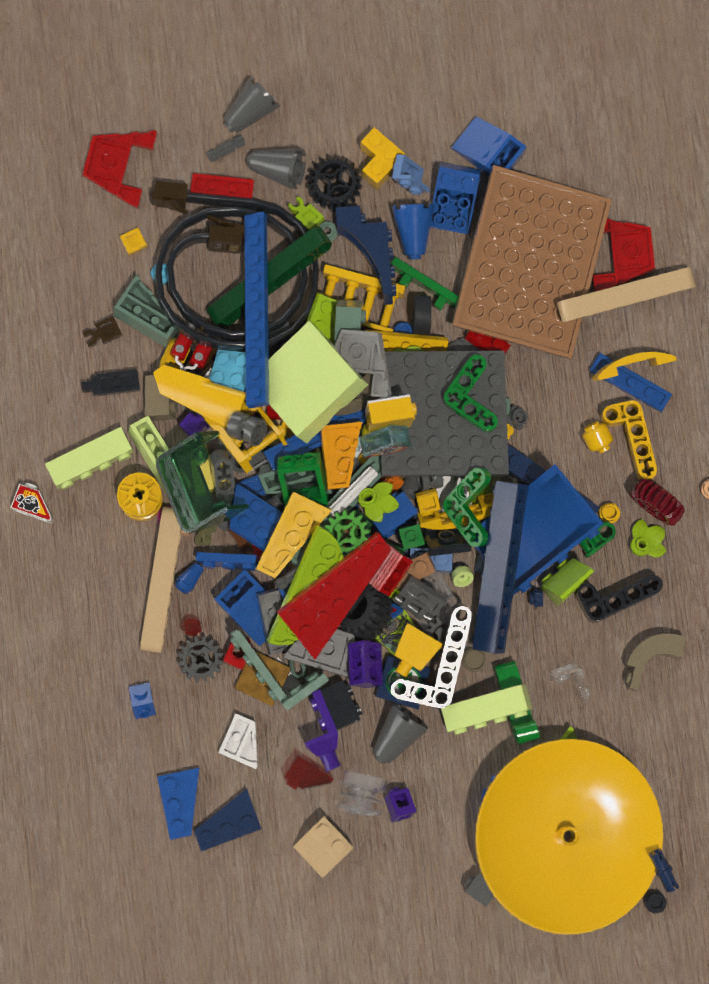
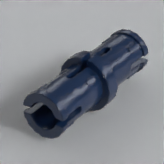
[649,848,679,892]

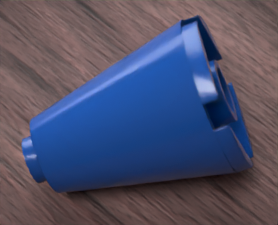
[392,204,434,260]

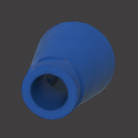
[174,563,204,595]

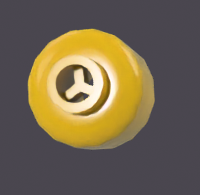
[582,421,613,454]

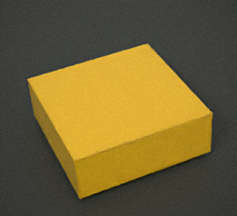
[120,227,148,256]
[415,488,441,515]

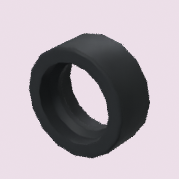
[413,295,431,335]

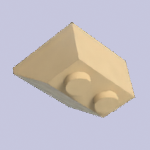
[293,817,354,878]

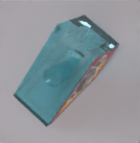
[359,425,411,458]

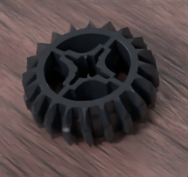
[307,155,362,211]

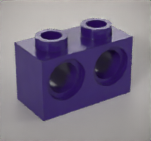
[348,640,383,688]

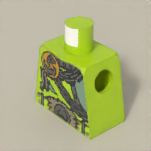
[374,610,416,659]

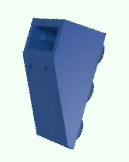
[451,117,527,177]
[430,162,481,234]
[214,569,266,647]

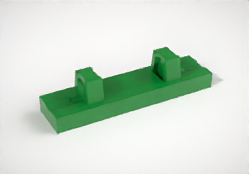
[391,257,459,311]

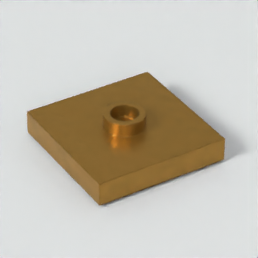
[235,651,291,707]

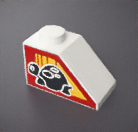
[11,483,54,524]

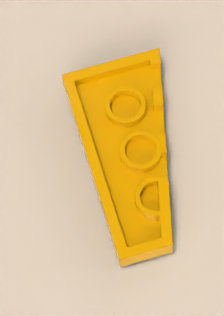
[256,492,332,578]

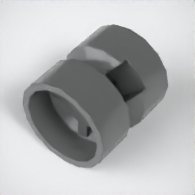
[227,411,267,446]

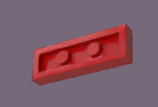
[190,173,254,198]

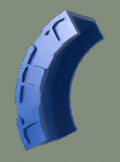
[475,464,604,595]

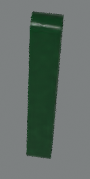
[207,227,332,329]

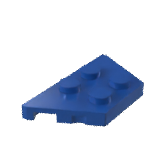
[230,484,282,551]

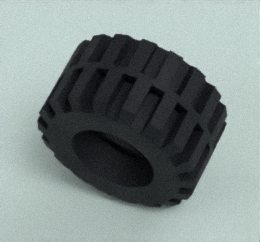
[339,583,393,640]

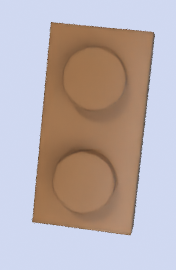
[397,552,437,589]

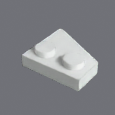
[218,714,258,769]

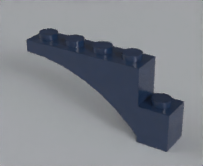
[336,206,397,305]

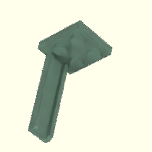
[230,630,329,711]

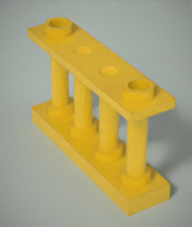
[323,264,406,332]
[202,407,288,474]

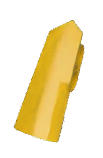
[153,365,248,428]

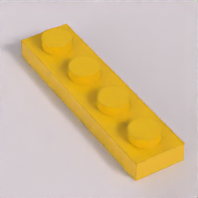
[366,330,449,352]

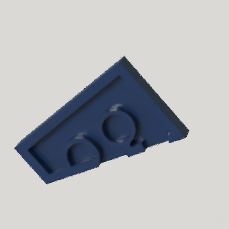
[194,789,261,852]

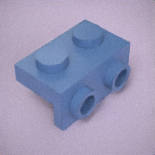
[392,155,430,195]

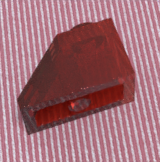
[284,756,334,791]

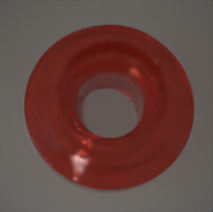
[181,619,202,636]

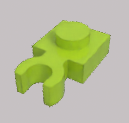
[288,197,325,231]

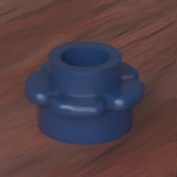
[530,588,543,609]

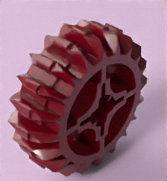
[631,479,685,526]

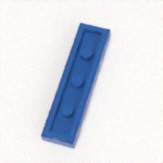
[589,353,672,413]

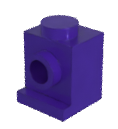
[179,413,209,443]
[384,787,417,823]

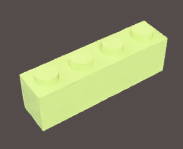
[128,416,192,503]
[45,427,133,490]
[441,684,533,735]

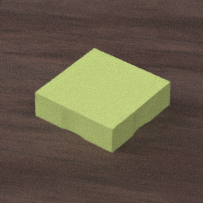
[269,321,368,443]

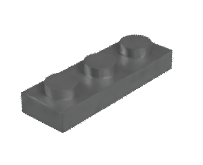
[257,588,290,655]

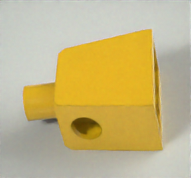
[394,623,442,677]

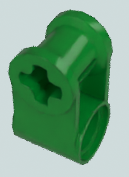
[579,522,616,558]

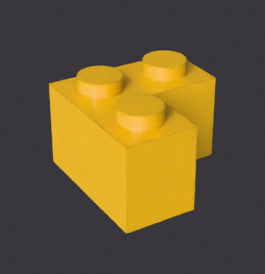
[360,127,405,190]

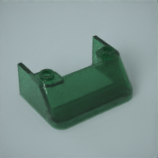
[156,431,249,533]

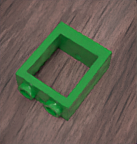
[277,452,329,506]

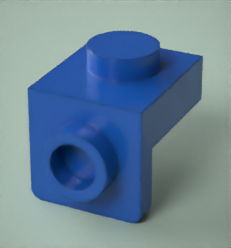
[129,682,156,719]

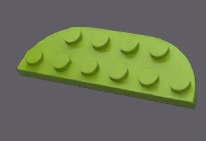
[267,525,343,645]

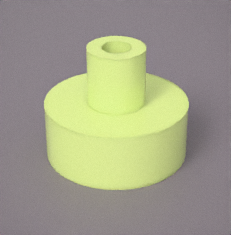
[451,565,474,587]

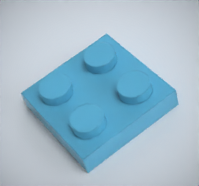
[209,350,246,392]

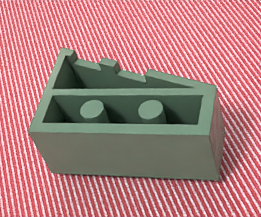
[114,275,178,348]
[259,447,333,494]

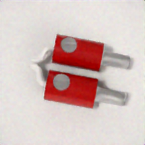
[170,322,213,371]

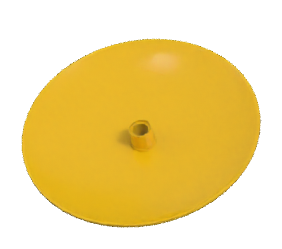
[475,739,663,935]

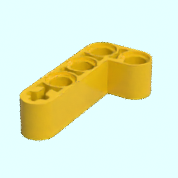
[601,400,657,481]

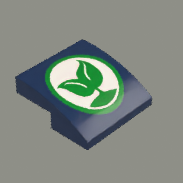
[375,656,430,710]

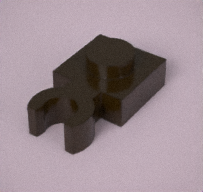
[83,316,122,347]

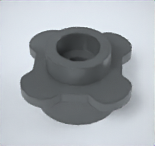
[507,406,528,430]

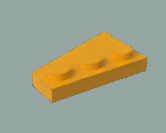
[320,422,362,490]

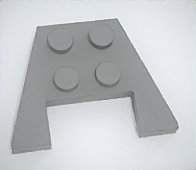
[335,329,392,398]

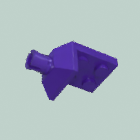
[305,690,341,772]

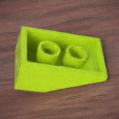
[540,558,594,607]

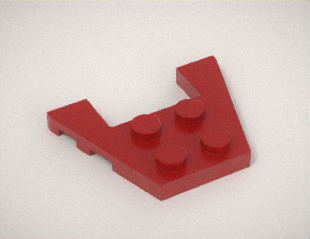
[82,131,158,209]
[593,218,655,292]

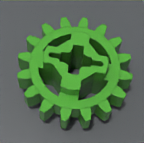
[325,509,371,555]

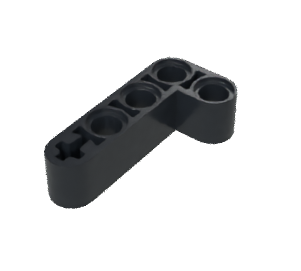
[576,575,663,623]

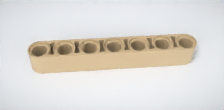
[557,267,696,323]
[140,507,185,653]

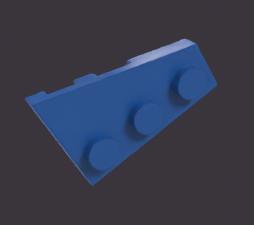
[196,552,261,572]
[158,768,200,840]

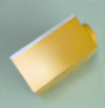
[365,394,417,434]

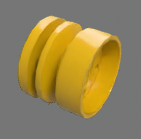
[117,472,164,522]

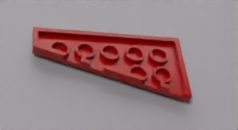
[276,532,392,660]

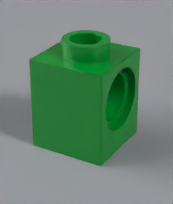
[399,523,425,550]

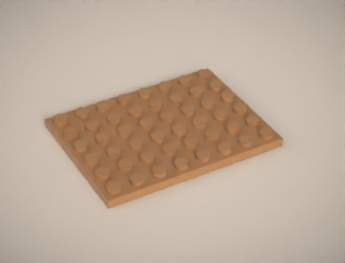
[451,165,612,359]

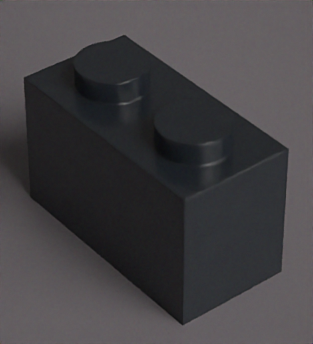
[320,680,362,731]

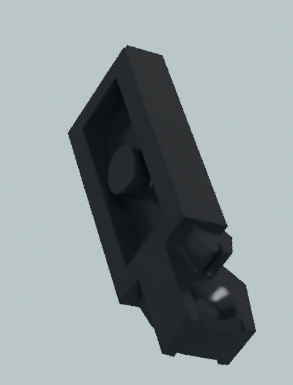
[81,369,140,396]

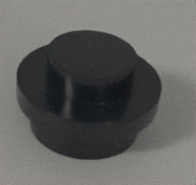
[645,892,667,914]

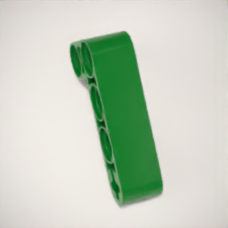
[494,660,540,745]

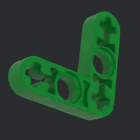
[443,355,498,433]
[443,468,491,547]

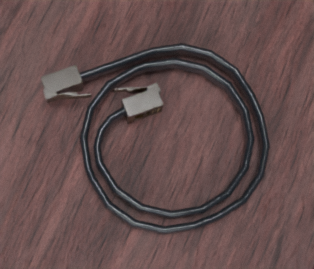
[152,181,319,352]

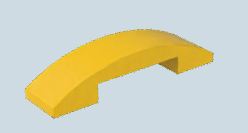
[592,352,677,381]
[417,492,494,530]

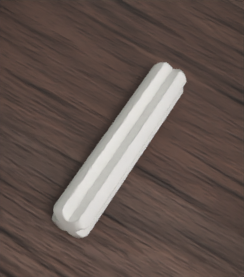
[328,467,378,518]

